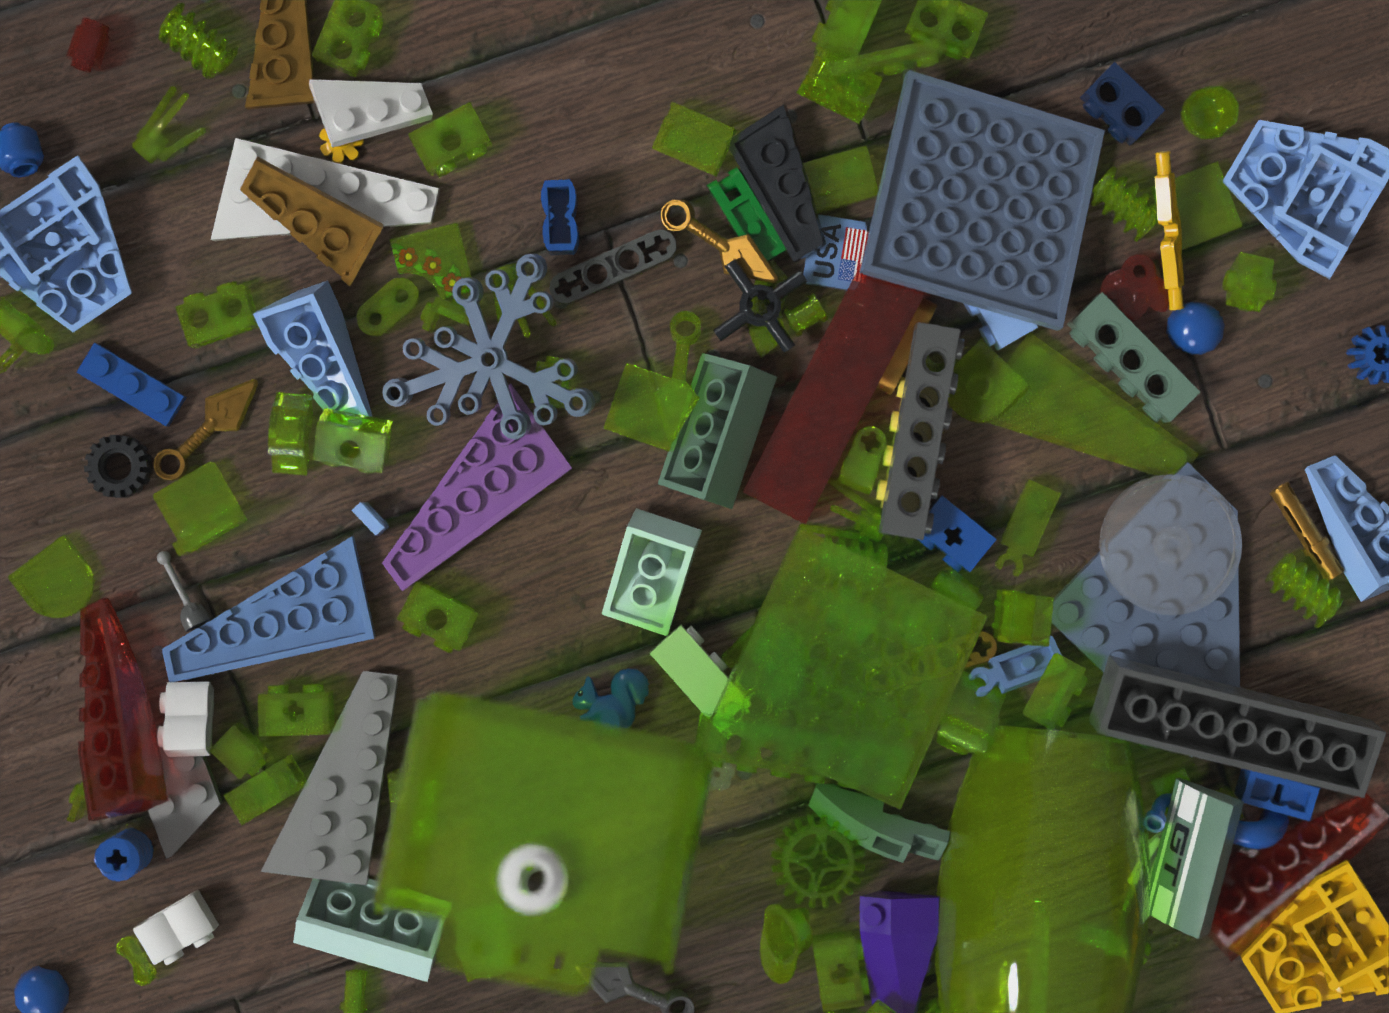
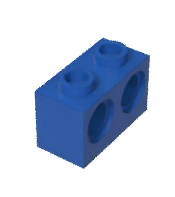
[1234,768,1320,821]

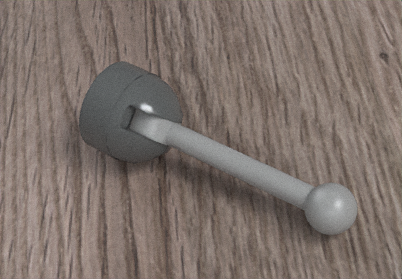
[157,551,211,632]

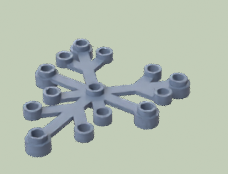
[382,254,595,439]

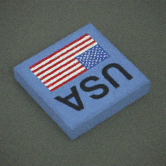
[803,214,873,294]

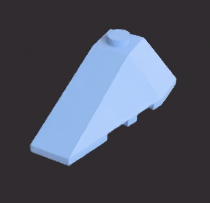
[253,281,373,430]
[1305,455,1389,602]

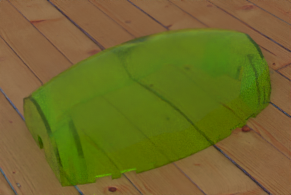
[934,724,1151,1013]

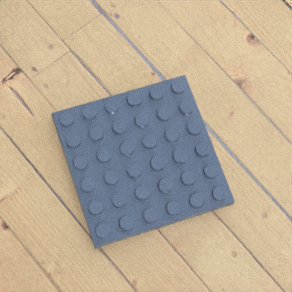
[860,70,1105,331]

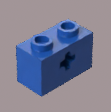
[917,495,997,573]

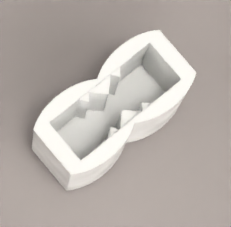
[157,682,214,757]
[133,890,219,965]

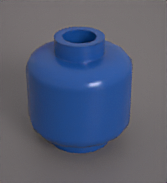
[0,122,44,178]

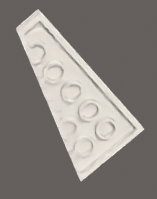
[211,138,440,241]

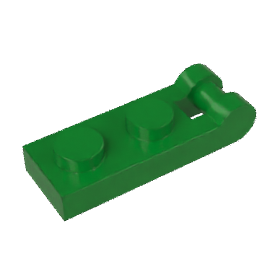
[707,167,787,262]

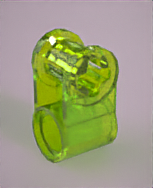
[836,426,887,495]

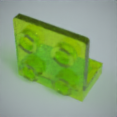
[153,461,248,556]

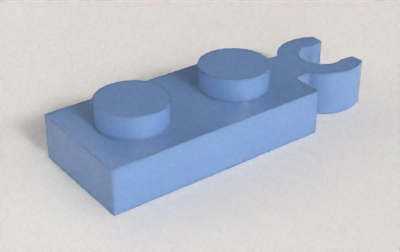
[968,636,1067,697]

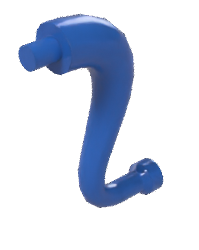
[1144,793,1289,849]

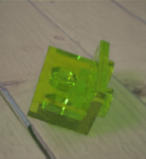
[1023,653,1088,730]

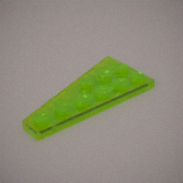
[967,332,1199,480]

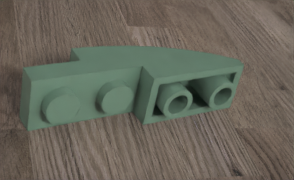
[808,782,950,863]

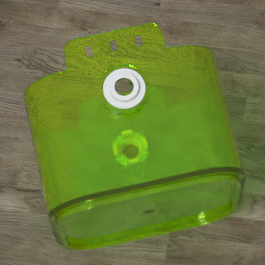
[372,693,715,995]

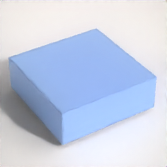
[351,502,389,536]

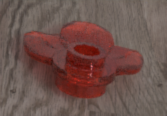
[1100,254,1169,323]

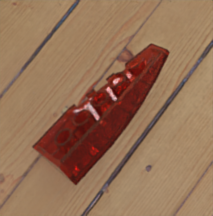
[78,598,168,821]
[1207,793,1389,962]

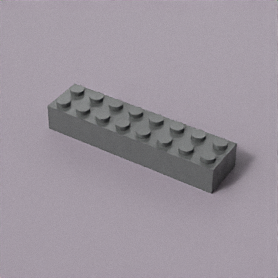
[1089,655,1386,798]

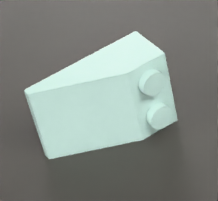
[602,508,702,636]

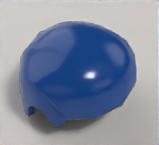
[1166,302,1225,355]
[14,966,69,1013]

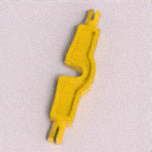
[1155,151,1184,310]

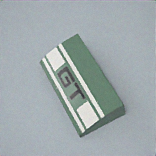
[1143,778,1244,939]

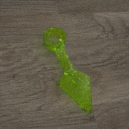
[653,311,701,443]

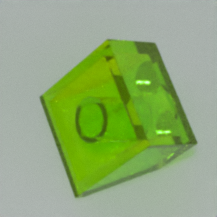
[811,0,882,70]

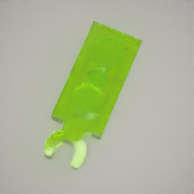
[995,479,1061,577]

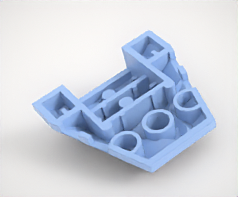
[1223,120,1389,279]
[0,155,132,332]

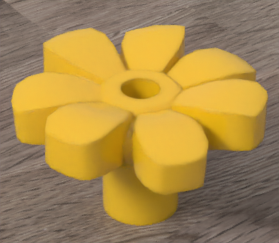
[319,128,364,164]

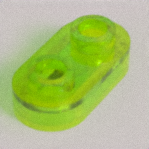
[356,278,419,336]

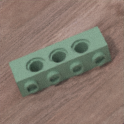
[1067,292,1200,423]

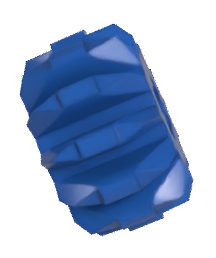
[1346,325,1389,385]

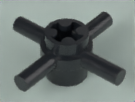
[713,259,807,353]

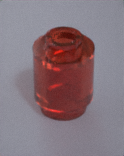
[66,18,110,73]

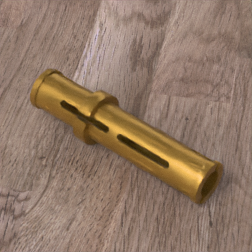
[1269,481,1345,582]

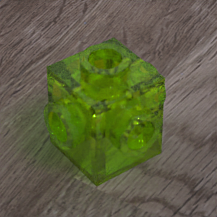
[1222,252,1277,312]

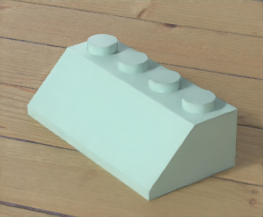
[293,878,452,982]

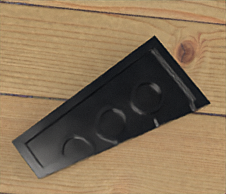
[725,104,826,262]

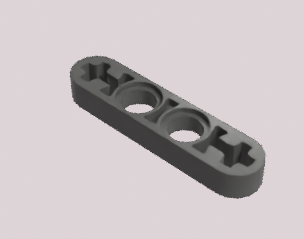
[549,229,676,305]

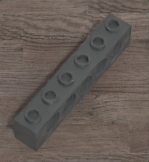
[879,322,964,540]

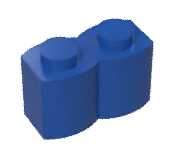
[541,179,579,255]

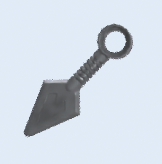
[574,962,694,1013]

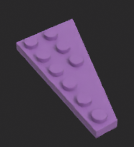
[382,383,573,591]

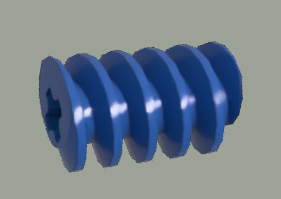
[94,828,154,882]

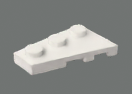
[309,79,433,148]

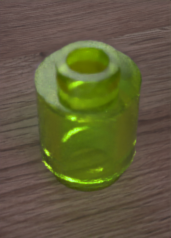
[930,569,984,618]

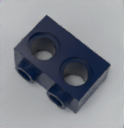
[1080,61,1165,146]

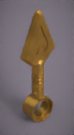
[661,199,778,283]
[153,379,258,481]

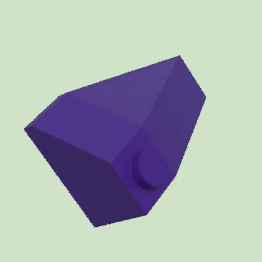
[860,890,942,1013]

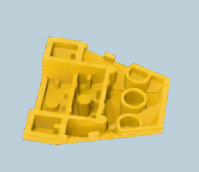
[1240,860,1389,1013]

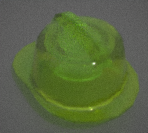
[760,903,813,984]

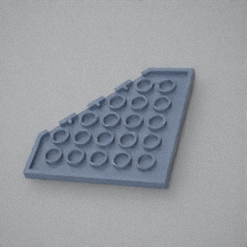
[1041,462,1240,757]

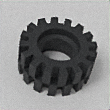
[84,435,153,498]

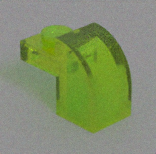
[268,392,313,476]

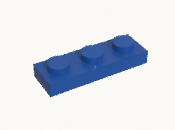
[76,343,187,427]

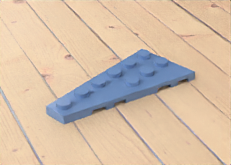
[162,536,376,682]

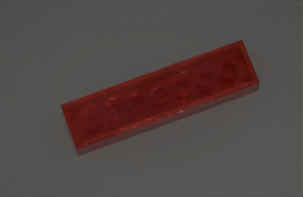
[742,259,926,524]

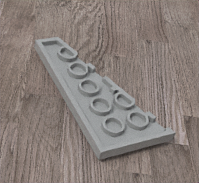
[261,671,399,885]

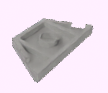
[119,730,223,858]

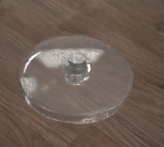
[1099,474,1242,615]

